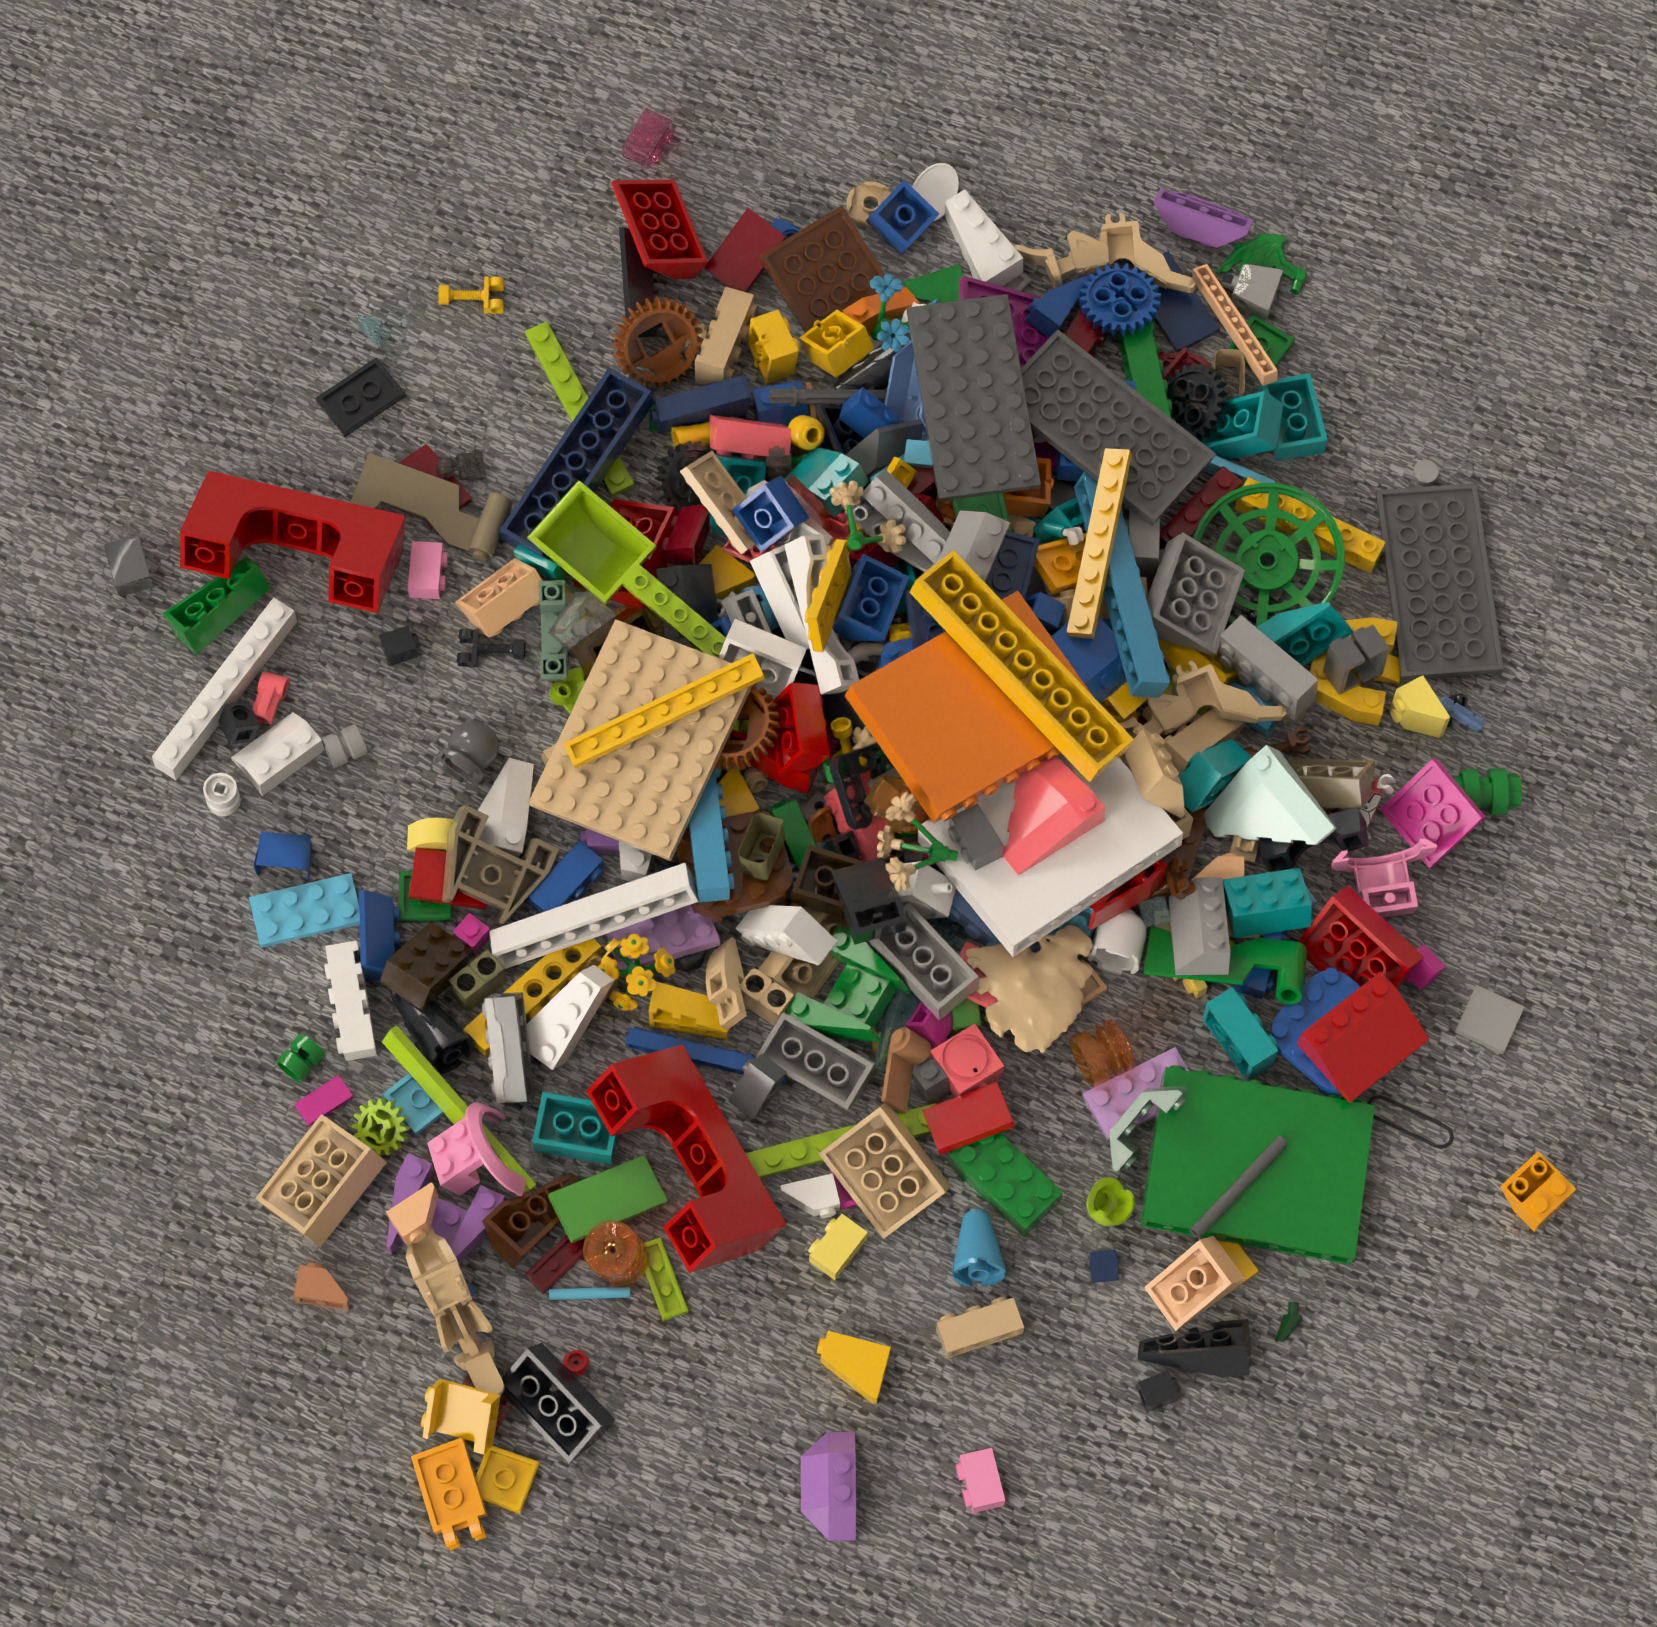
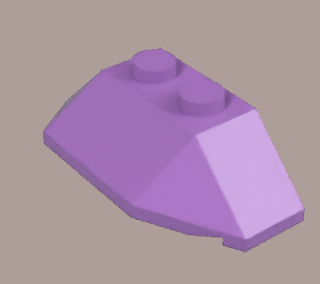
[1154,188,1254,248]
[801,1432,856,1541]

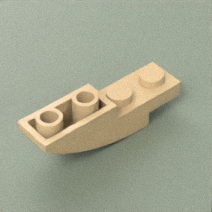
[706,937,747,1030]

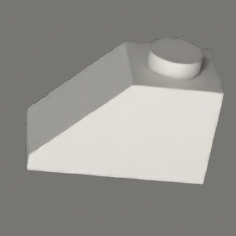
[780,1173,840,1218]

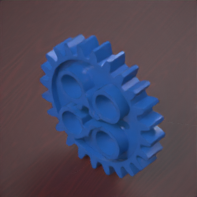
[1079,263,1161,337]

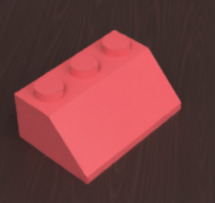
[710,415,791,463]

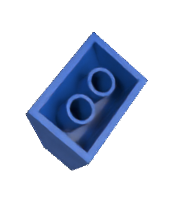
[832,554,909,641]
[359,890,401,981]

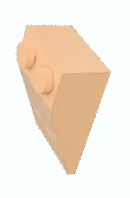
[1144,1236,1245,1331]

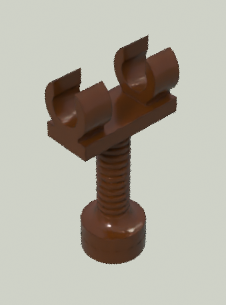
[1243,727,1311,757]
[1132,857,1195,914]

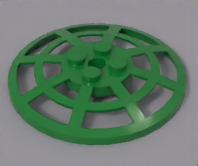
[1194,483,1345,628]

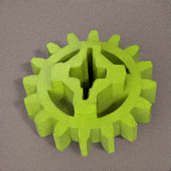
[352,1098,410,1156]

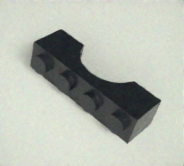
[1259,807,1369,872]

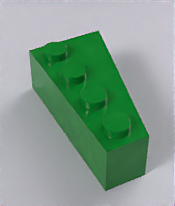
[163,556,270,656]

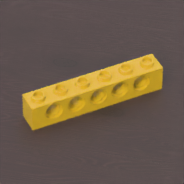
[1235,477,1385,574]
[464,938,602,1058]

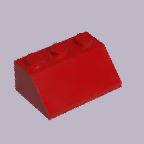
[771,683,831,776]

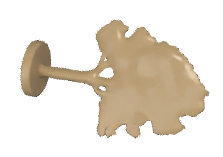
[966,925,1093,1053]

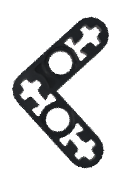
[830,741,891,830]

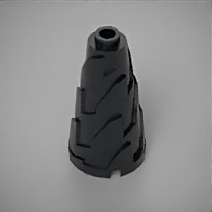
[833,332,911,390]
[391,991,475,1075]

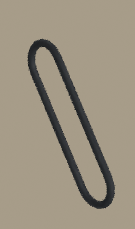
[1368,1095,1454,1149]

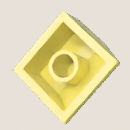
[1390,675,1450,738]

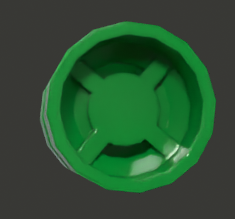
[276,1033,326,1084]

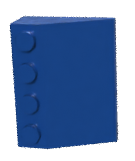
[1051,616,1127,703]

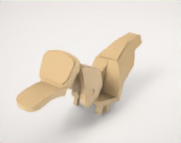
[1014,213,1195,293]
[1119,661,1286,739]
[406,1227,505,1395]

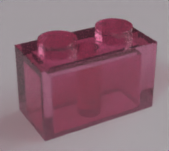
[622,108,674,169]

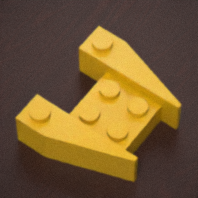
[1310,617,1398,726]

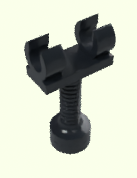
[457,628,526,667]

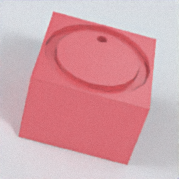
[930,1023,1004,1098]

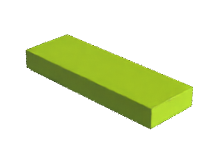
[636,1237,688,1321]

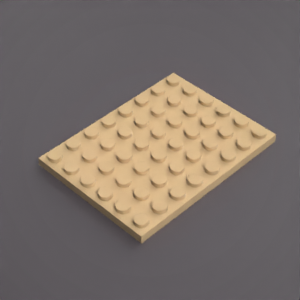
[528,619,753,861]

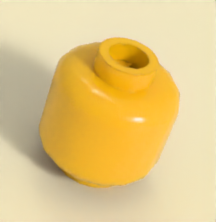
[788,415,825,450]

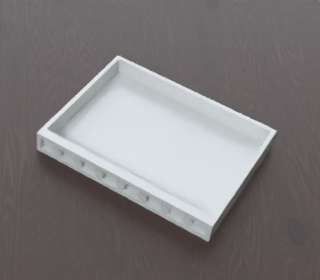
[918,753,1183,957]

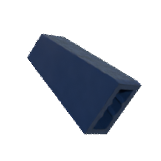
[649,375,751,434]

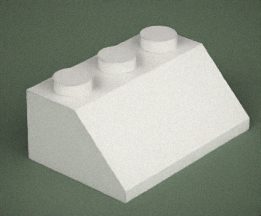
[719,619,807,699]
[231,712,325,796]

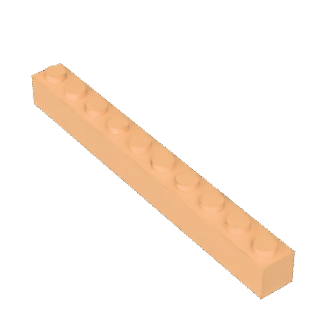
[1192,264,1278,386]

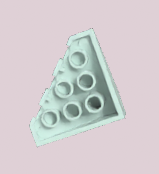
[1204,745,1336,845]

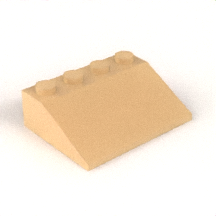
[818,1103,951,1239]
[255,1114,387,1248]

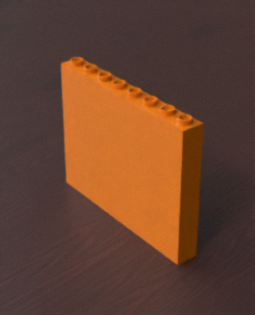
[845,591,1093,823]

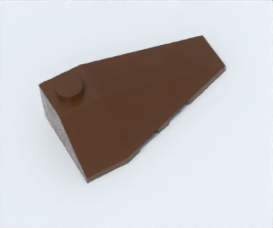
[482,1173,580,1269]

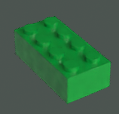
[948,1133,1063,1237]

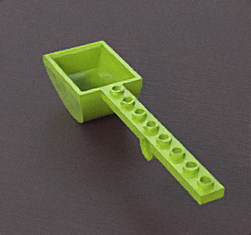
[527,481,774,701]

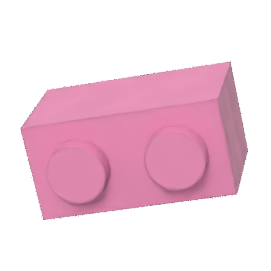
[408,541,448,599]
[956,1448,1005,1513]

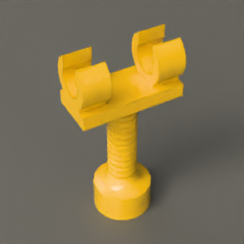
[439,277,504,314]
[831,717,871,774]

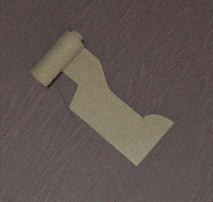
[350,453,513,561]

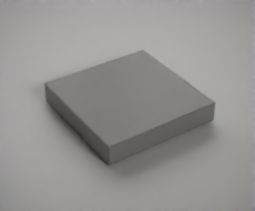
[1455,985,1524,1054]

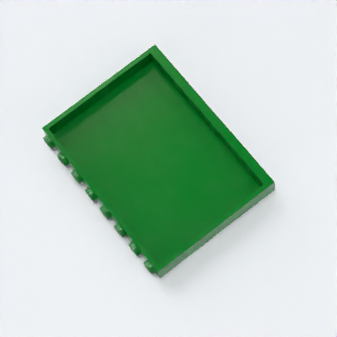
[1140,1065,1375,1264]

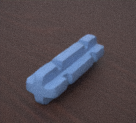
[1440,696,1485,732]

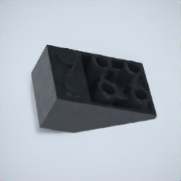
[831,858,907,945]

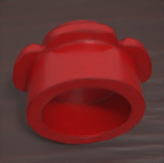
[563,1350,590,1376]

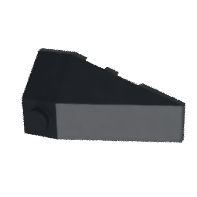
[1137,1319,1251,1378]

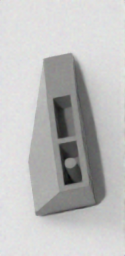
[845,469,950,572]

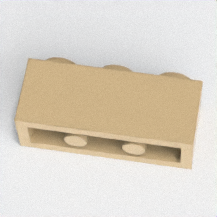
[936,1297,1024,1359]

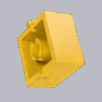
[747,310,800,384]
[799,310,874,378]

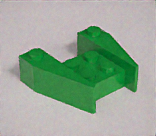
[785,926,911,1042]

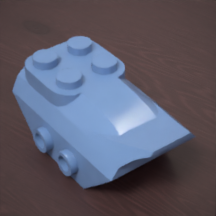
[885,340,928,441]

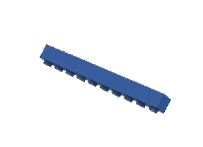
[625,1027,788,1085]

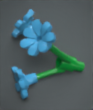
[870,274,939,352]

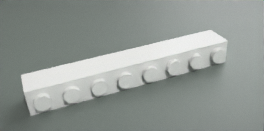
[152,597,297,780]
[489,863,698,969]

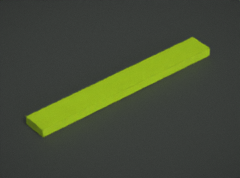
[382,1026,536,1197]

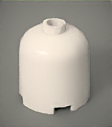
[1088,909,1146,975]

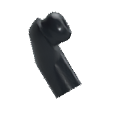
[675,950,707,972]

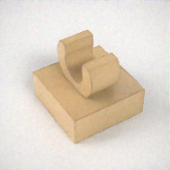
[1230,835,1260,864]

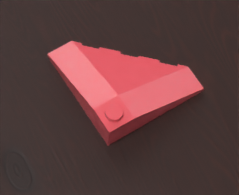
[1003,756,1105,875]

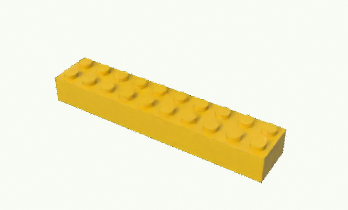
[909,550,1134,782]

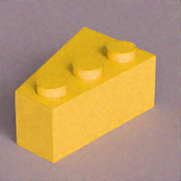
[649,981,730,1040]

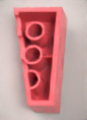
[824,771,896,862]

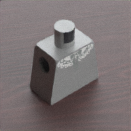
[1221,264,1283,321]

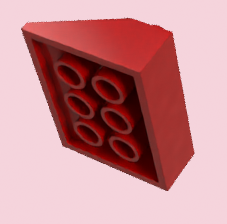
[611,179,708,279]
[573,499,679,609]
[1298,886,1424,989]
[1297,971,1429,1104]

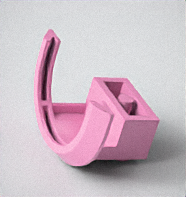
[1331,839,1437,918]
[427,1102,526,1196]

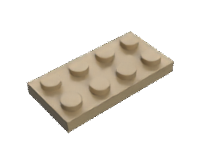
[680,451,756,555]

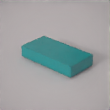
[513,545,565,581]

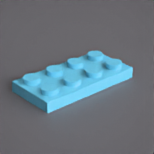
[249,873,360,948]

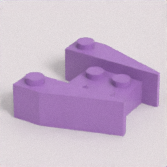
[386,1153,506,1264]

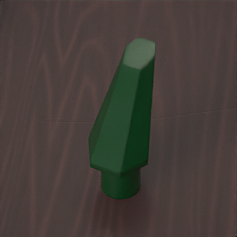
[1275,1302,1303,1342]

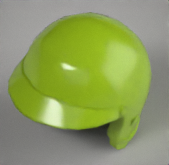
[1086,1177,1135,1227]

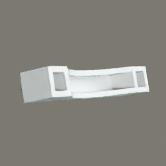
[784,534,859,695]

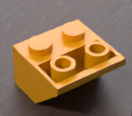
[1500,1151,1576,1232]

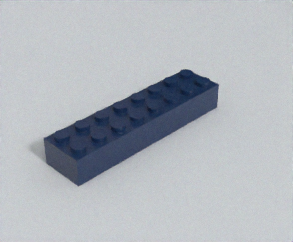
[499,367,654,560]

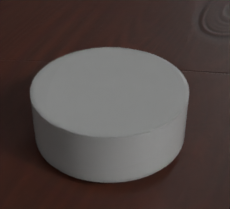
[1412,460,1439,486]

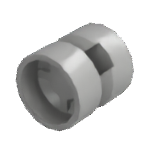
[321,724,368,768]

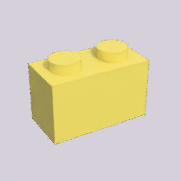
[808,1214,868,1280]

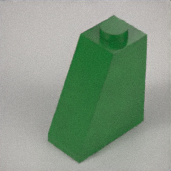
[763,799,817,868]

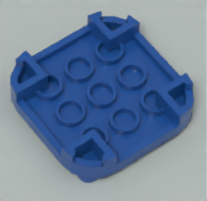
[1270,968,1361,1095]

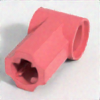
[252,671,290,725]

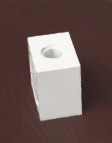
[889,861,956,919]

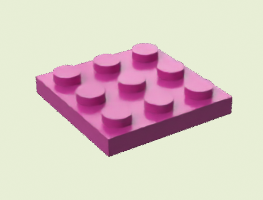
[1380,758,1486,869]

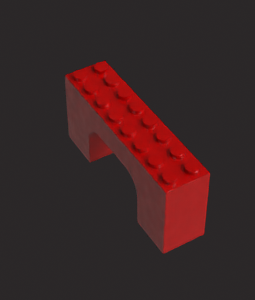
[180,470,405,613]
[586,1044,786,1273]

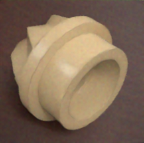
[743,767,768,793]

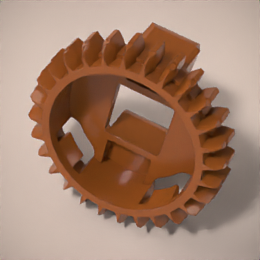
[612,297,703,389]
[716,683,781,771]

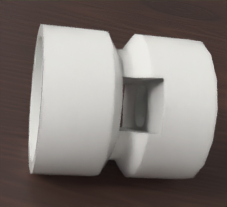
[203,773,241,816]

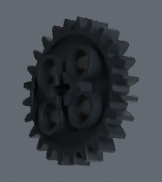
[1166,363,1230,442]
[655,441,717,513]

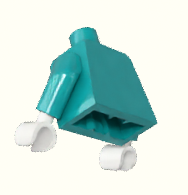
[1033,497,1084,545]

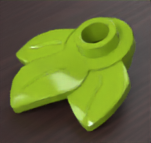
[549,668,586,714]

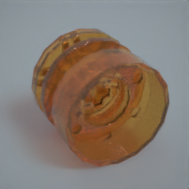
[1069,1019,1135,1088]
[583,1220,649,1286]

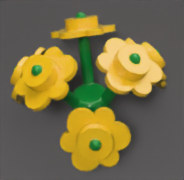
[598,934,675,1011]

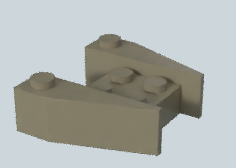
[442,805,559,926]

